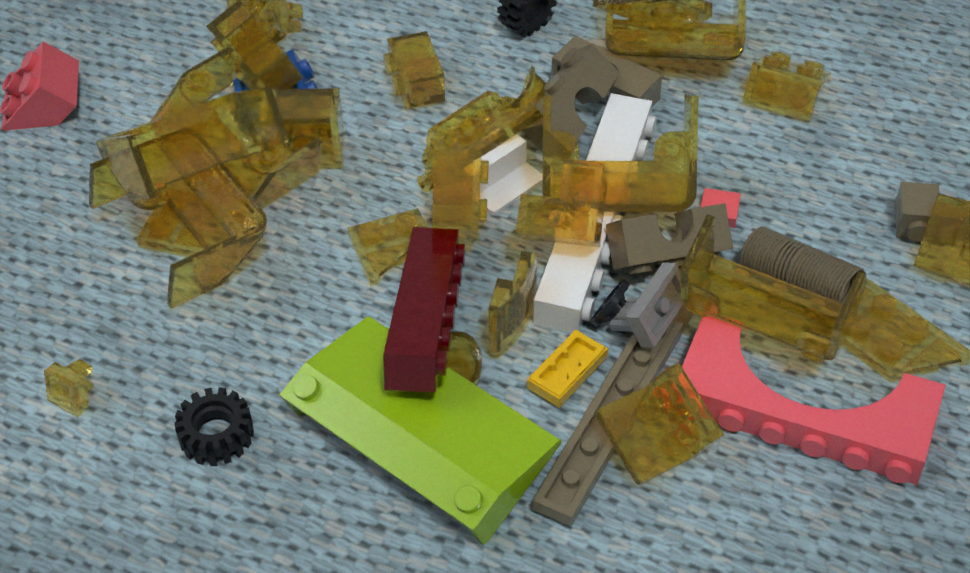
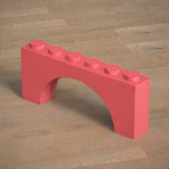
[671,314,946,485]

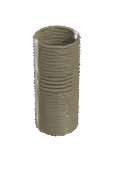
[740,226,866,315]

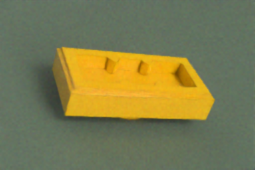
[527,329,608,408]

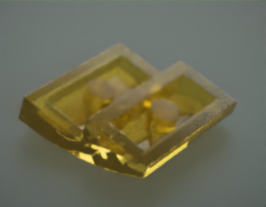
[914,193,970,285]
[489,251,537,359]

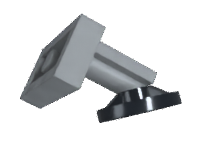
[590,263,691,348]

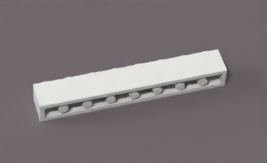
[533,93,657,332]

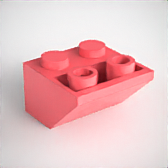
[0,41,79,131]

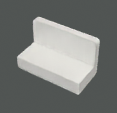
[463,134,545,215]

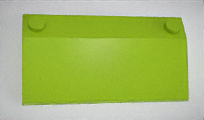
[279,316,562,545]

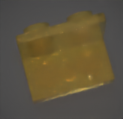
[742,51,832,121]
[595,363,724,485]

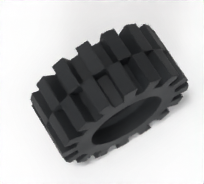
[497,0,557,37]
[174,387,254,466]

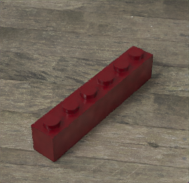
[383,227,466,393]

